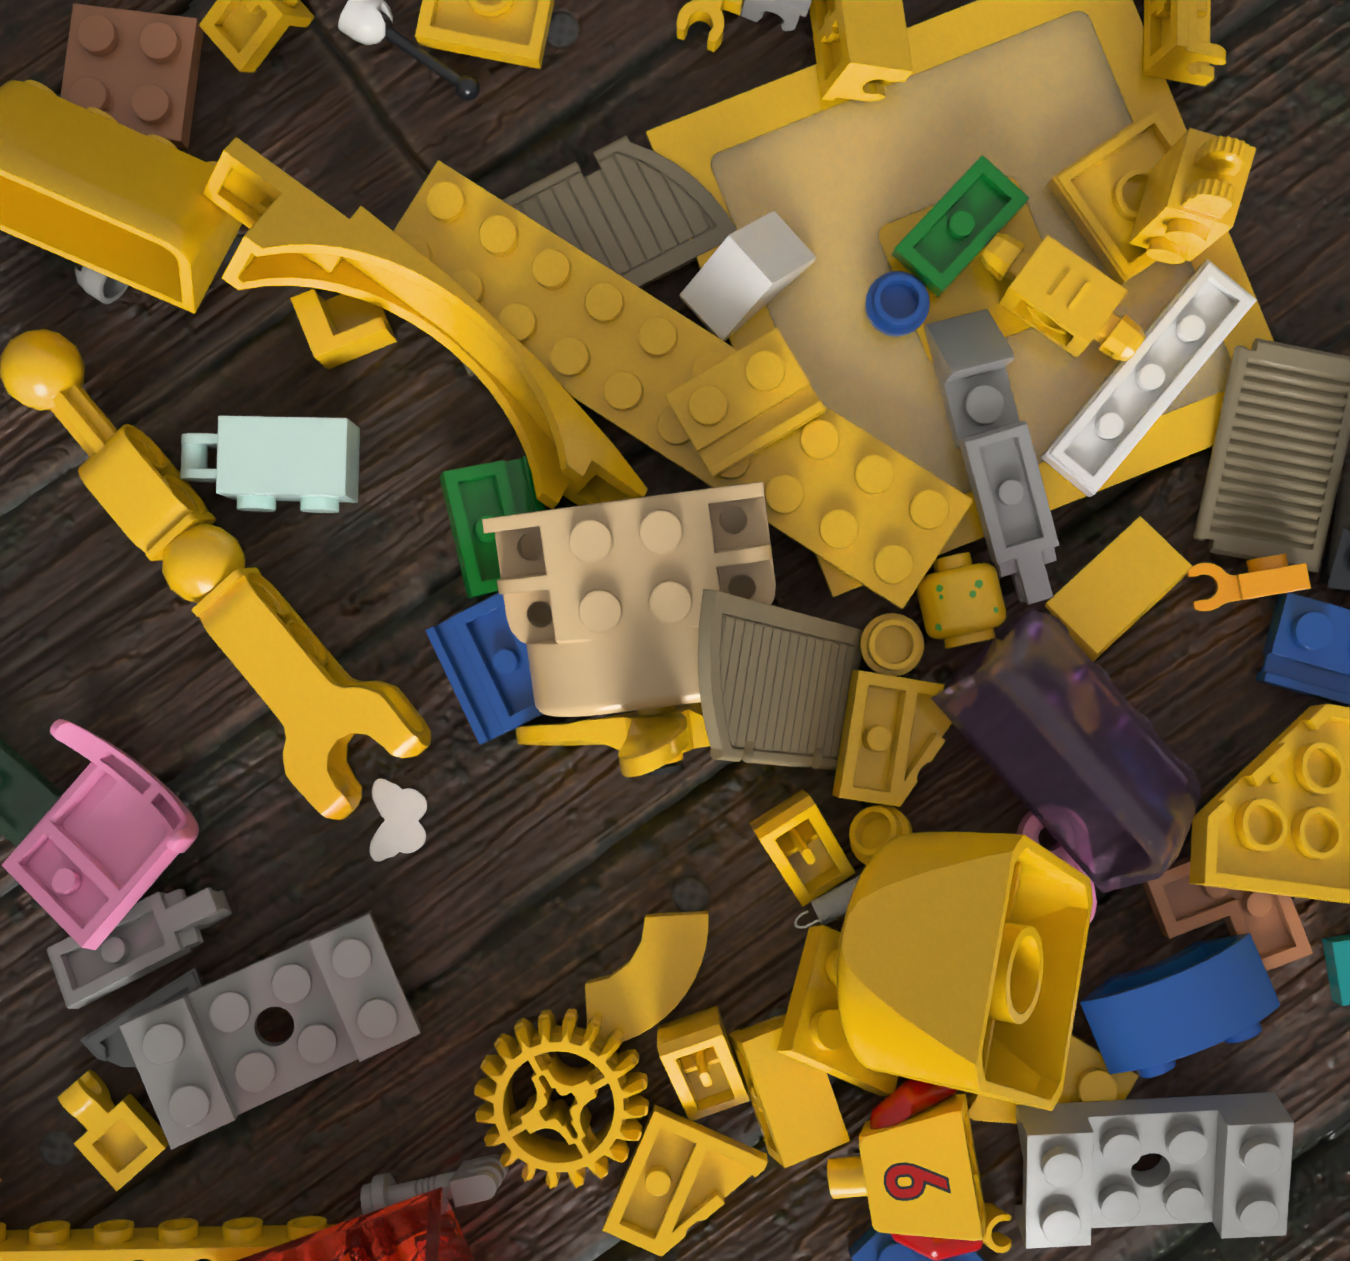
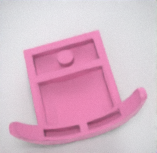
[2,719,199,950]

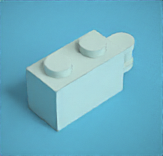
[180,416,360,513]

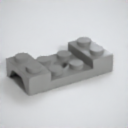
[119,911,421,1150]
[1015,1092,1294,1249]

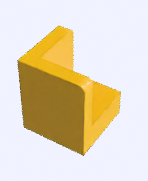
[290,289,397,370]

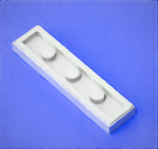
[1040,259,1257,497]

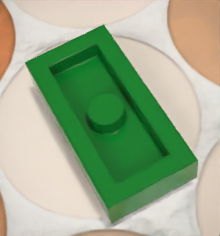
[892,155,1029,297]

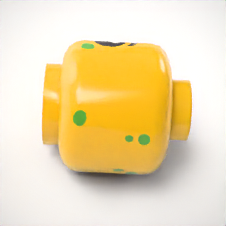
[916,552,1006,649]

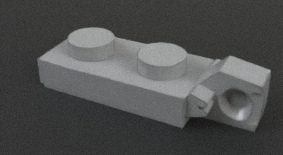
[958,420,1060,605]
[46,887,232,1009]

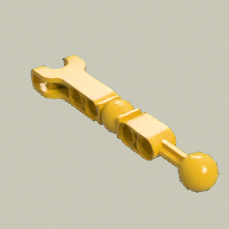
[0,329,431,820]

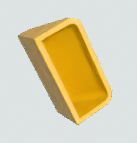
[0,80,242,314]

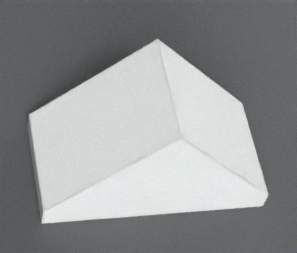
[680,211,816,342]

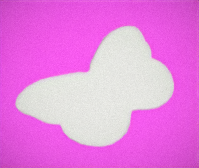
[370,778,427,862]

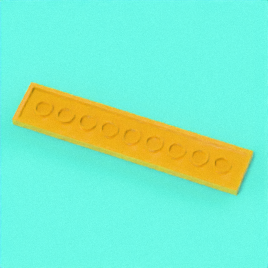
[394,160,974,609]

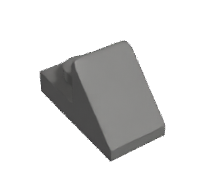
[924,309,1020,449]

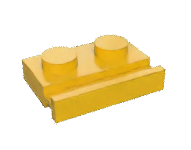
[664,327,825,479]

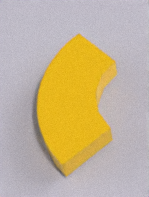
[585,911,709,1042]

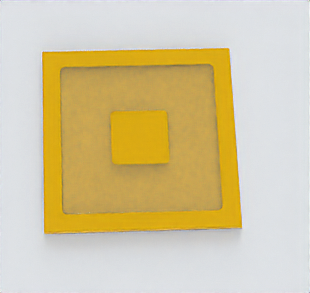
[646,0,1274,598]

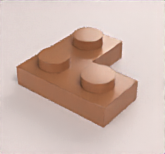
[1139,856,1313,971]

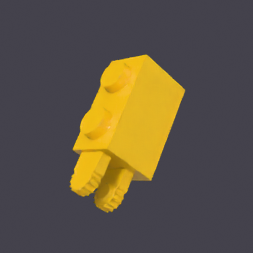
[1129,128,1256,264]

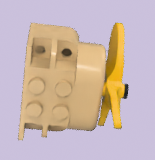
[482,481,776,777]

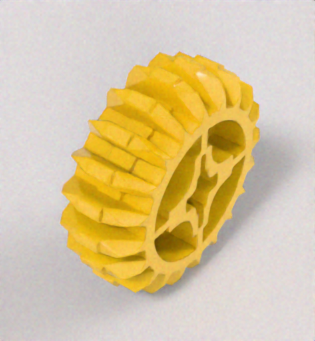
[474,1008,649,1189]

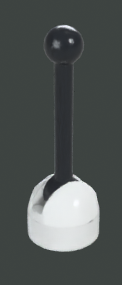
[338,0,480,101]

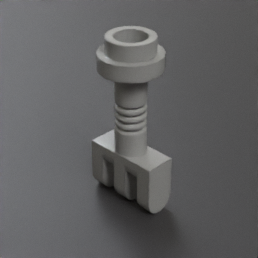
[360,1154,509,1228]

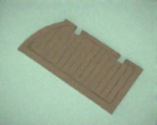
[462,135,737,376]
[698,589,863,771]

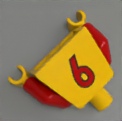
[827,1079,1012,1261]

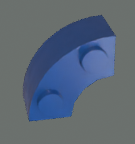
[1080,933,1280,1078]

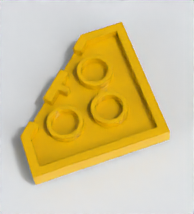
[1189,704,1350,904]

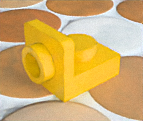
[199,0,314,73]

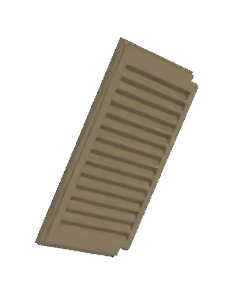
[1193,338,1350,572]

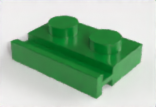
[439,456,545,599]

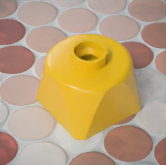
[837,832,1093,1111]

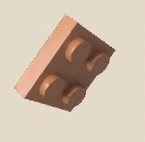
[60,3,204,149]

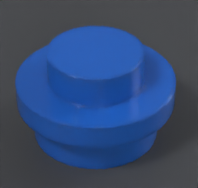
[865,271,930,337]

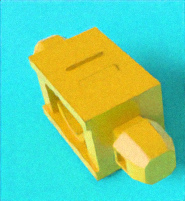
[980,233,1146,361]

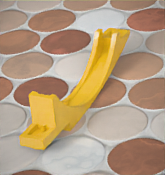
[202,137,648,509]

